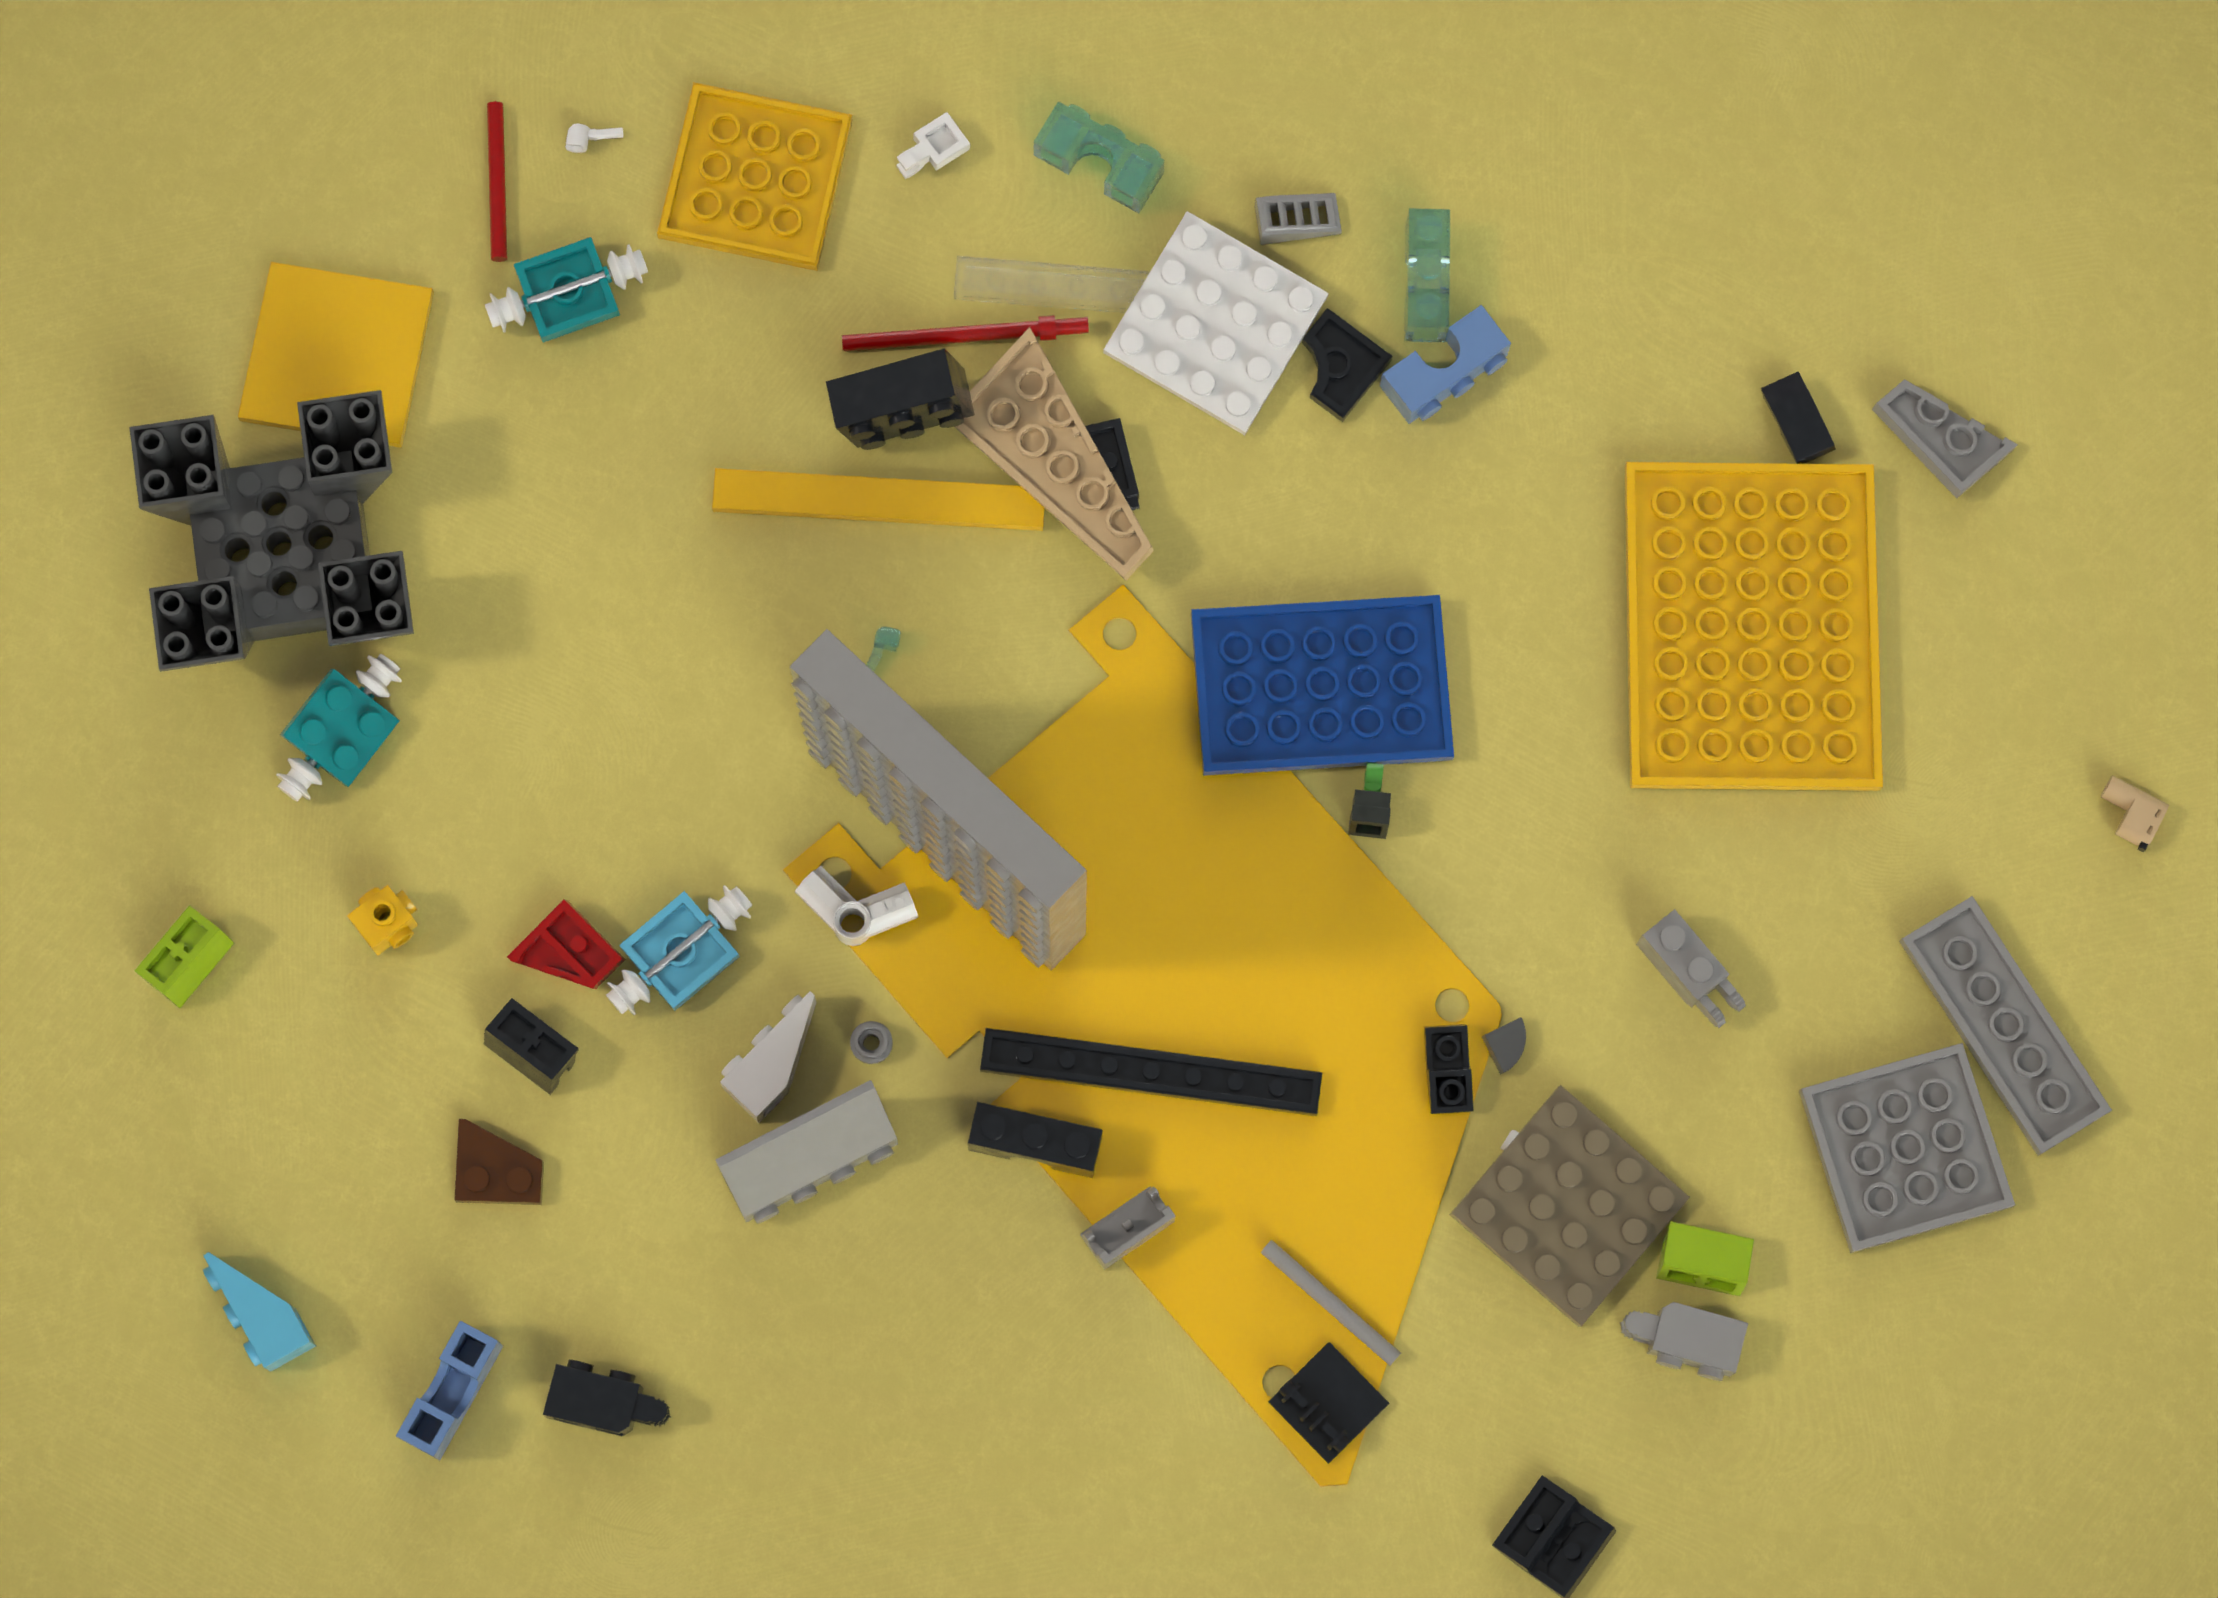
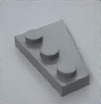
[1872,379,2018,498]

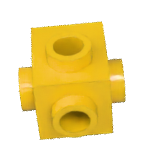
[347,885,418,956]

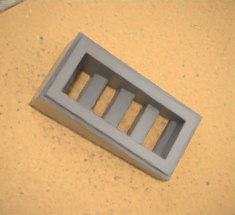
[1254,193,1342,245]

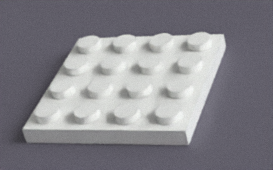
[1103,211,1329,435]

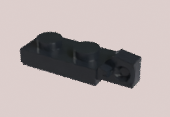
[1085,418,1140,510]

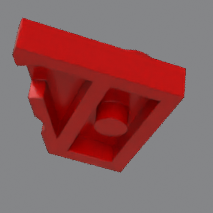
[507,899,626,989]

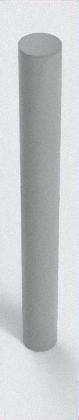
[1261,1240,1401,1366]

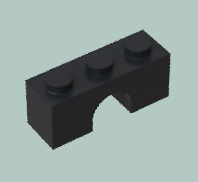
[968,1102,1103,1178]

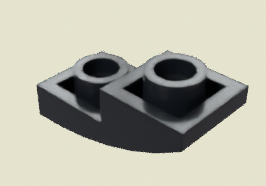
[1761,371,1836,464]
[1423,1024,1474,1114]

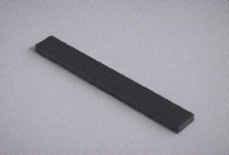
[980,1028,1322,1116]

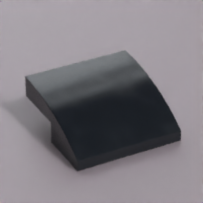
[1492,1475,1616,1598]

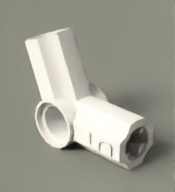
[795,866,918,946]

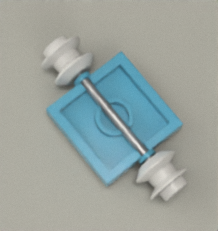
[606,885,752,1015]

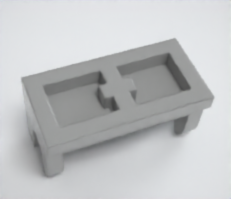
[1080,1186,1176,1270]

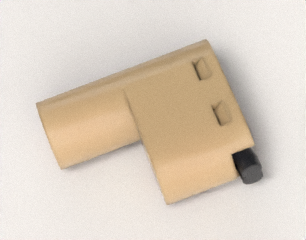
[2101,775,2169,852]

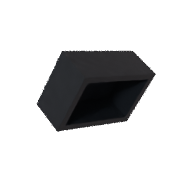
[826,348,975,450]

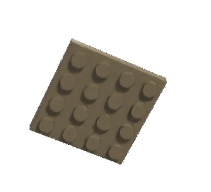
[1449,1085,1690,1327]

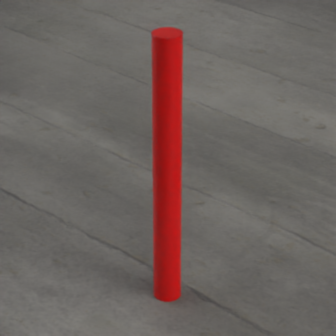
[487,101,507,262]

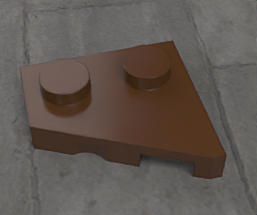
[455,1119,544,1205]

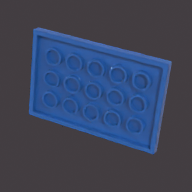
[1191,595,1454,776]

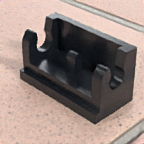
[484,998,579,1095]

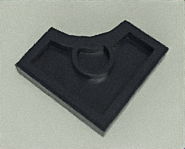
[1302,308,1393,422]

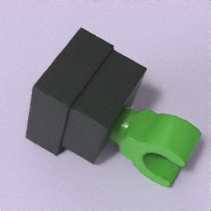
[1348,763,1391,839]

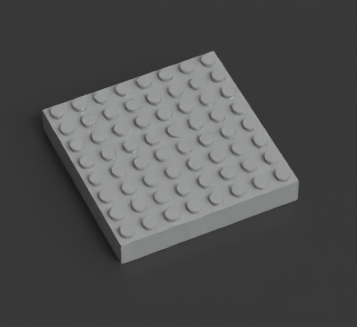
[790,629,1087,971]

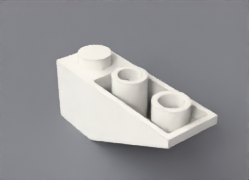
[720,991,816,1123]

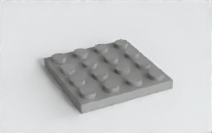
[1799,1043,2015,1254]

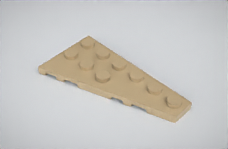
[955,327,1154,581]

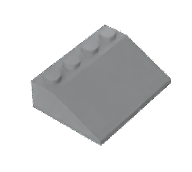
[715,1080,898,1224]

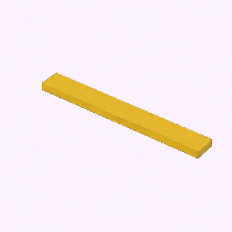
[712,468,1045,531]

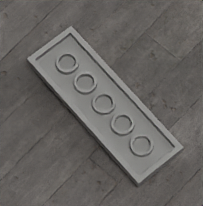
[1899,896,2112,1156]

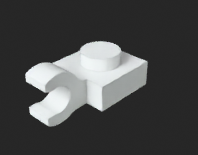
[896,112,970,179]

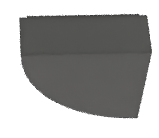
[1482,1017,1526,1074]

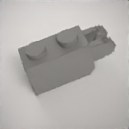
[1636,909,1746,1028]
[1620,1302,1748,1381]

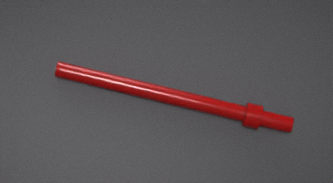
[842,315,1089,351]

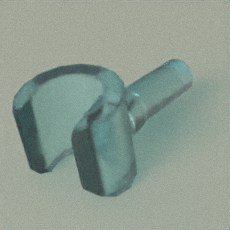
[866,626,901,672]

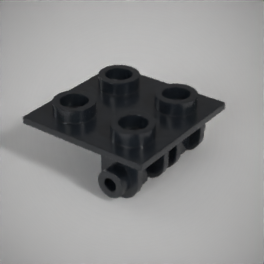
[1268,1342,1390,1464]

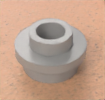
[850,1021,893,1064]

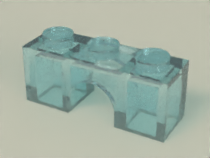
[1034,101,1165,214]
[1404,208,1450,342]

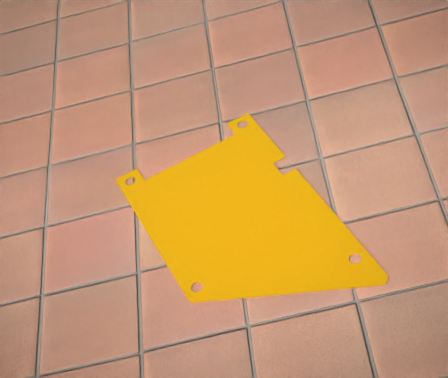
[783,584,1502,1487]

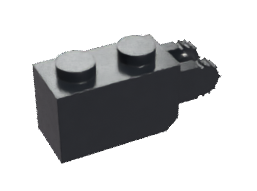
[543,1359,671,1437]

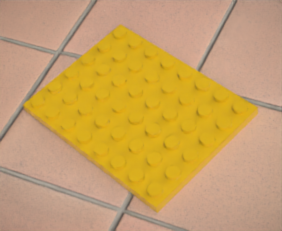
[1625,462,1883,791]

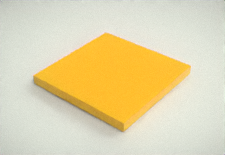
[657,82,853,271]
[238,262,434,448]

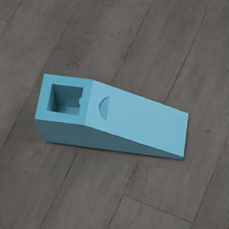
[203,1252,316,1372]

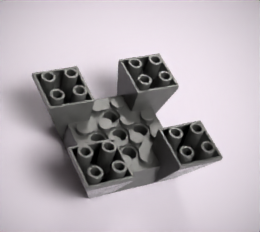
[129,390,414,672]

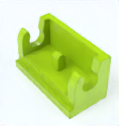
[134,905,234,1008]
[1656,1221,1754,1296]

